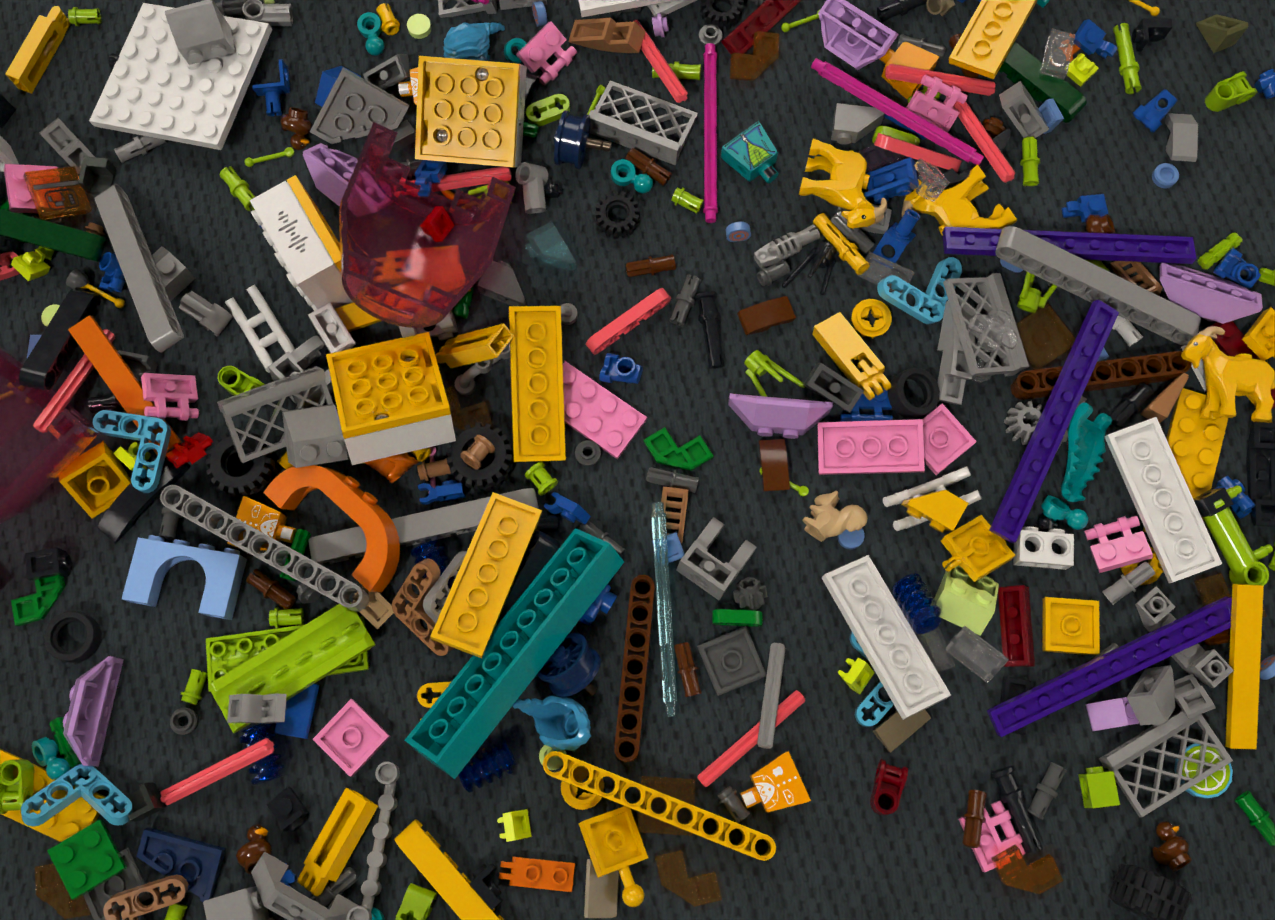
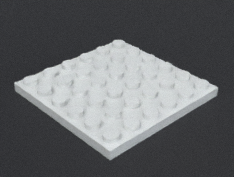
[89,3,272,150]

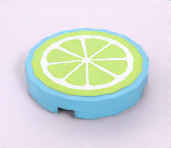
[1174,743,1233,798]

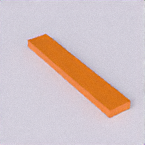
[68,315,181,456]

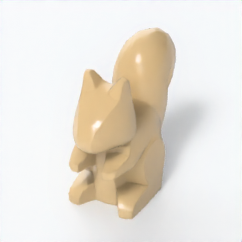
[802,491,868,542]

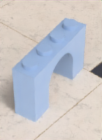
[122,535,247,620]

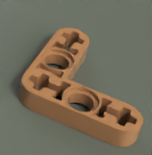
[392,559,454,656]
[103,875,188,920]

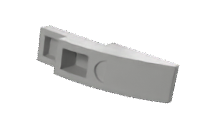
[937,301,975,405]

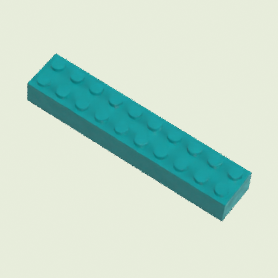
[405,528,624,779]

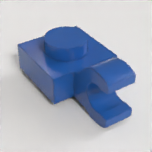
[1071,19,1118,58]
[414,160,448,197]
[1062,194,1109,222]
[418,480,466,505]
[544,492,591,525]

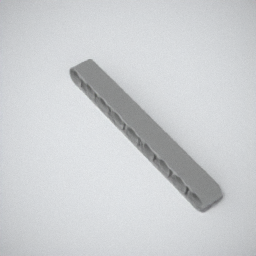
[95,184,184,353]
[995,226,1201,346]
[160,485,369,611]
[308,488,539,566]

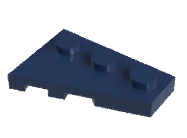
[136,827,226,902]

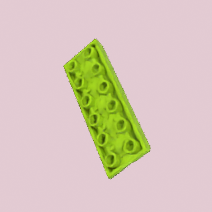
[208,600,376,733]
[206,616,369,692]

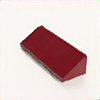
[998,585,1035,667]

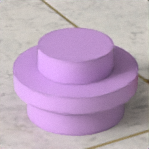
[652,13,669,38]

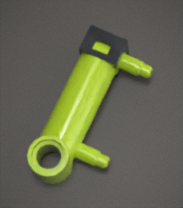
[1193,485,1273,586]

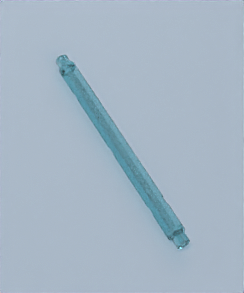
[651,502,678,717]

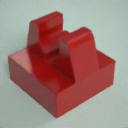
[420,206,455,242]

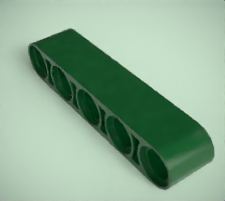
[999,42,1087,123]
[0,209,106,262]

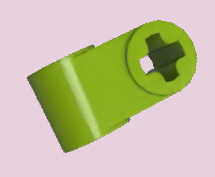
[1205,71,1257,112]
[218,366,265,396]
[0,759,34,814]
[395,883,437,920]

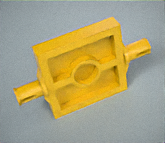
[941,515,1015,583]

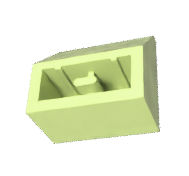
[931,566,999,636]

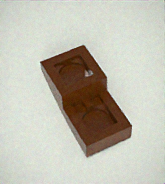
[737,296,796,335]
[759,439,790,492]

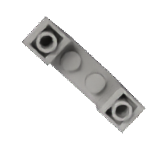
[1135,586,1234,688]
[251,852,359,920]

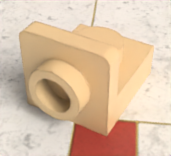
[352,587,394,629]

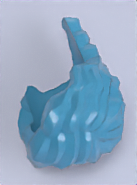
[443,22,505,61]
[512,696,591,752]

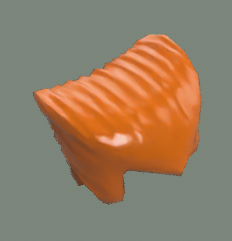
[365,453,419,483]

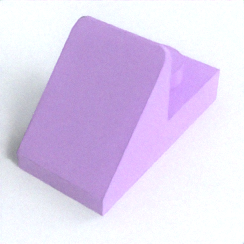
[1086,697,1139,731]

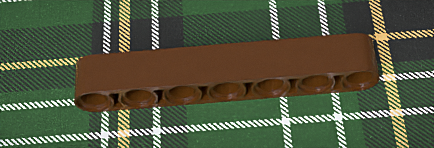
[1011,351,1192,400]
[614,575,655,762]

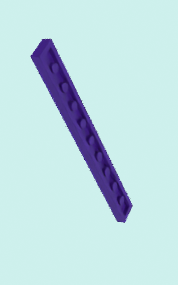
[942,227,1197,264]
[989,300,1119,543]
[987,596,1232,737]

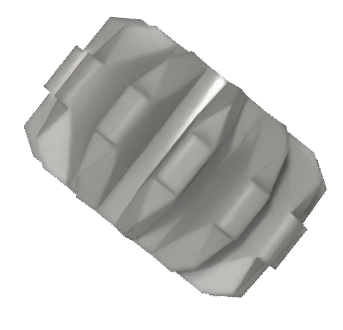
[1004,401,1042,445]

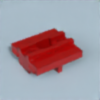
[165,432,213,468]

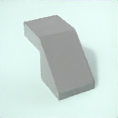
[1165,113,1198,162]
[39,118,95,174]
[227,693,287,723]

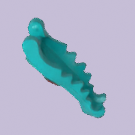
[1060,402,1112,502]

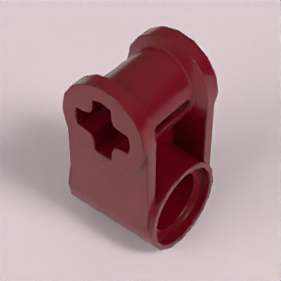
[870,759,908,815]

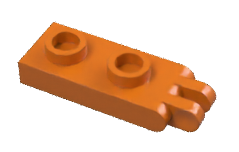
[499,856,575,892]

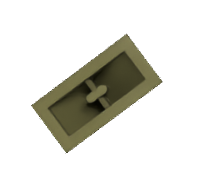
[1196,14,1248,53]

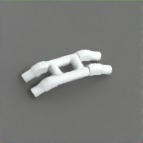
[225,285,295,373]
[883,466,982,531]

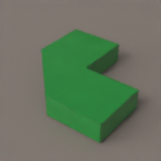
[643,427,714,471]
[11,575,65,626]

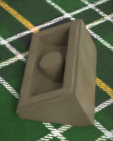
[872,709,931,753]
[584,859,619,918]

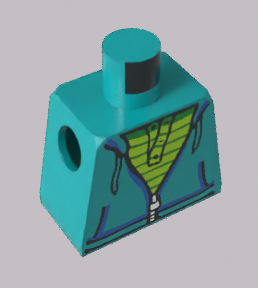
[721,121,779,184]

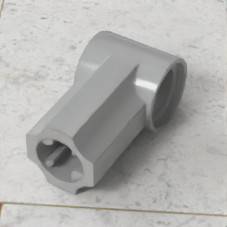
[242,0,293,26]
[516,162,548,214]
[179,291,233,336]

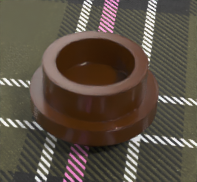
[982,117,1006,138]

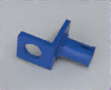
[252,59,290,117]
[873,209,920,267]

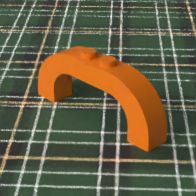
[263,465,400,592]

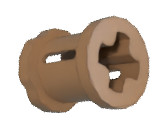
[461,434,495,470]

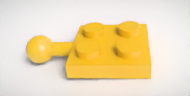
[578,806,648,907]

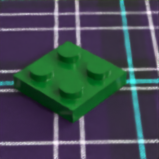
[47,820,127,900]

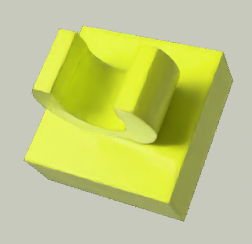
[1063,53,1099,87]
[11,249,50,281]
[113,442,151,471]
[838,658,875,694]
[497,809,532,842]

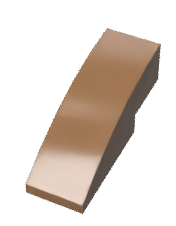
[568,18,645,53]

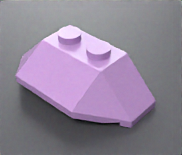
[818,0,899,70]
[303,143,393,216]
[1160,263,1263,324]
[728,393,833,439]
[63,656,124,767]

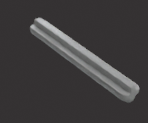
[757,643,786,749]

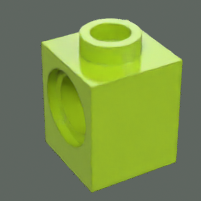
[1078,766,1120,808]

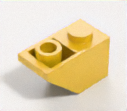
[901,490,969,533]

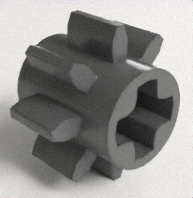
[733,578,768,611]

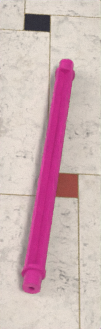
[703,43,718,223]
[811,58,984,165]

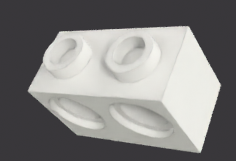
[1013,527,1074,570]

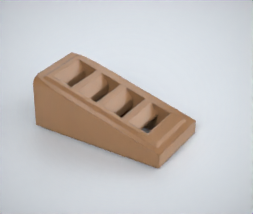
[1110,261,1163,296]
[1140,373,1189,424]
[657,487,689,544]

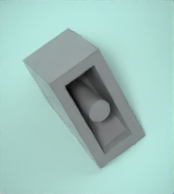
[999,81,1049,138]
[831,103,885,145]
[1127,665,1175,726]

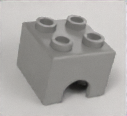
[203,886,274,920]

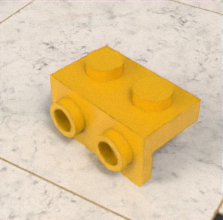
[1242,307,1275,361]

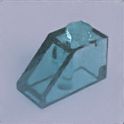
[525,221,577,272]

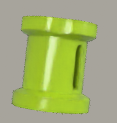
[525,461,558,496]

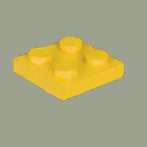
[1042,597,1100,655]

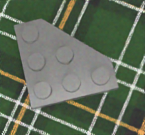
[310,67,409,144]

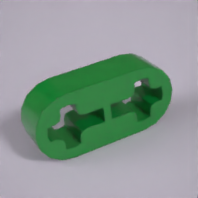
[712,609,763,627]

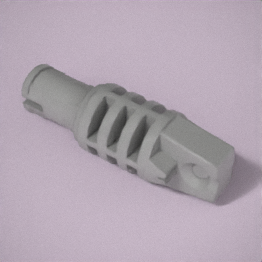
[754,224,820,268]

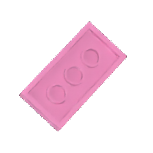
[563,361,647,460]
[818,419,925,475]

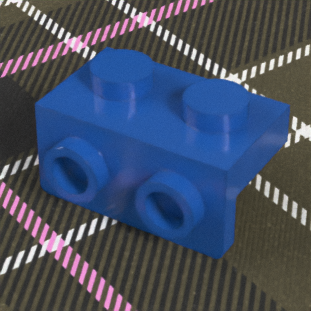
[864,157,919,204]

